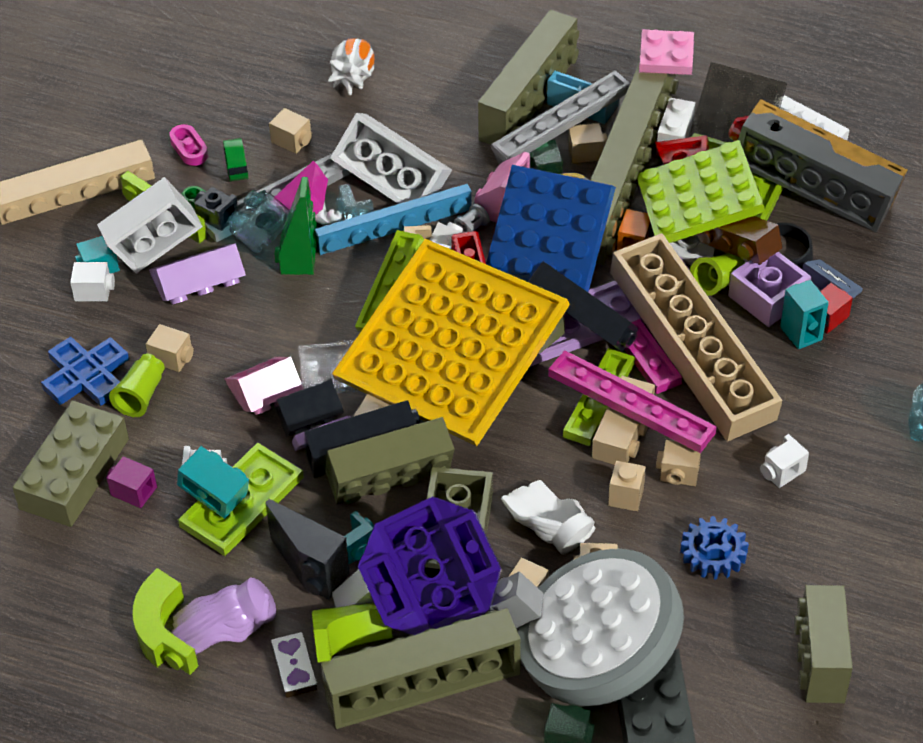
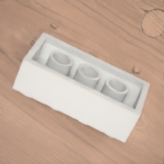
[330,113,452,204]

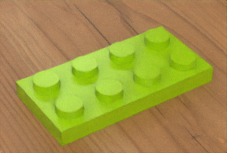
[178,443,304,556]

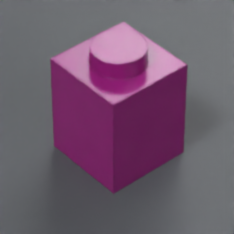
[107,456,157,508]

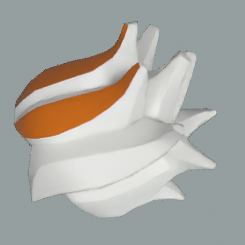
[328,38,375,95]

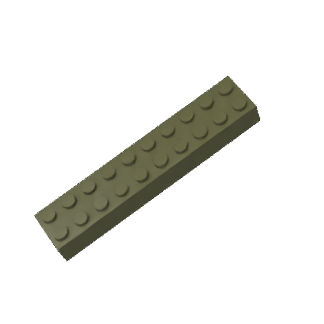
[590,61,679,265]

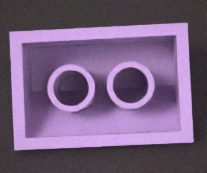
[149,243,246,304]

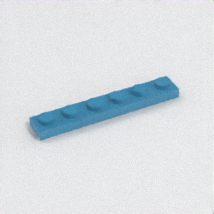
[315,184,472,255]

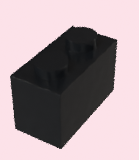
[274,379,344,437]

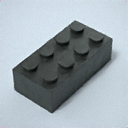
[617,649,696,743]

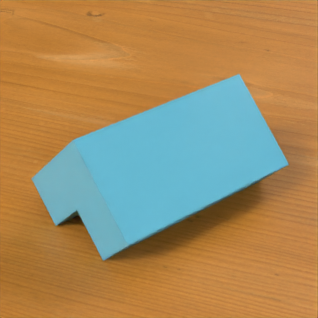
[547,71,619,124]

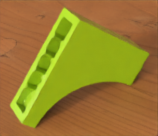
[312,602,393,662]

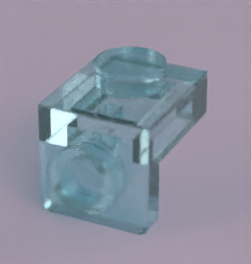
[335,184,374,220]

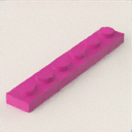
[548,350,717,453]

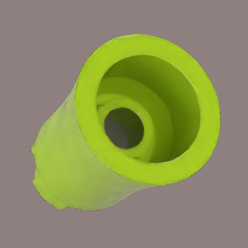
[690,254,745,296]
[109,353,165,418]

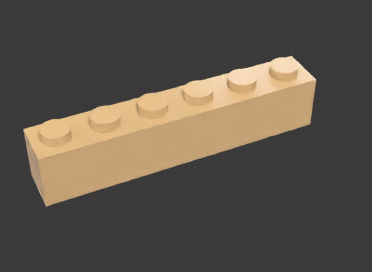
[0,139,155,225]

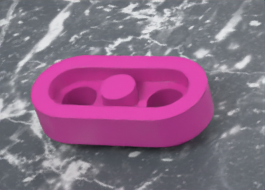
[170,124,208,166]

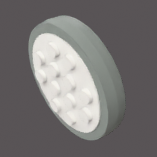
[518,549,684,706]

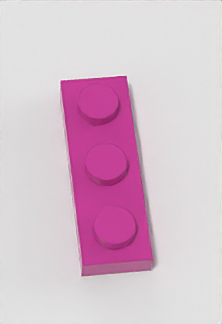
[624,319,682,394]

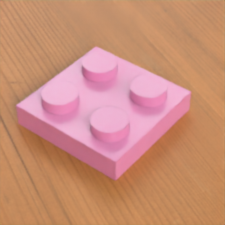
[639,30,694,75]

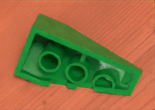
[274,177,317,275]

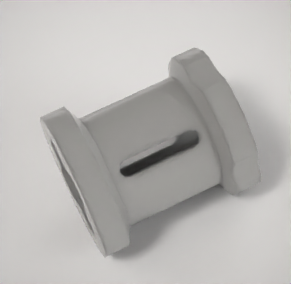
[454,204,490,233]

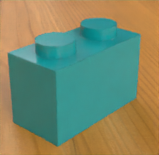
[780,280,829,350]
[177,446,249,519]

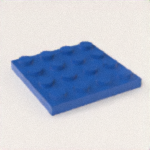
[486,165,616,292]

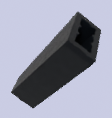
[528,261,639,352]
[304,400,421,479]

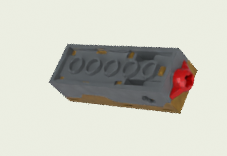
[728,99,907,232]

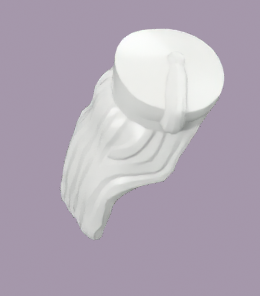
[501,480,595,555]

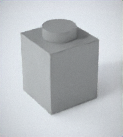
[491,571,543,628]

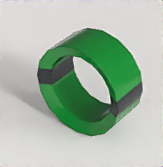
[223,138,248,182]

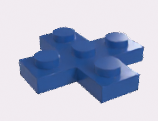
[41,336,129,406]

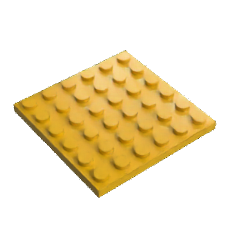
[332,238,570,446]

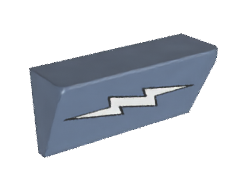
[803,259,863,298]

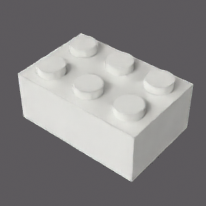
[97,177,203,273]

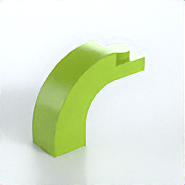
[133,568,198,675]

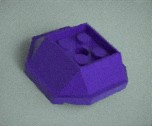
[358,496,502,635]

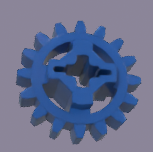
[680,516,748,580]

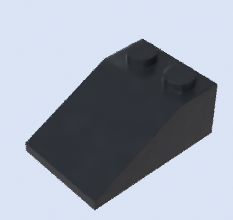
[265,499,350,600]

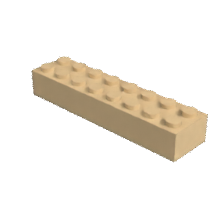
[610,233,783,442]

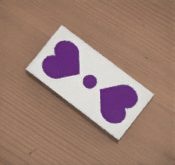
[271,632,318,698]

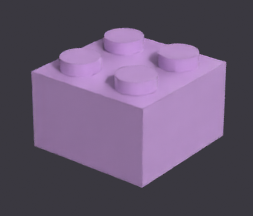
[728,252,811,327]

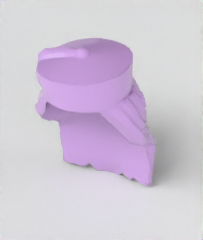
[171,578,276,655]

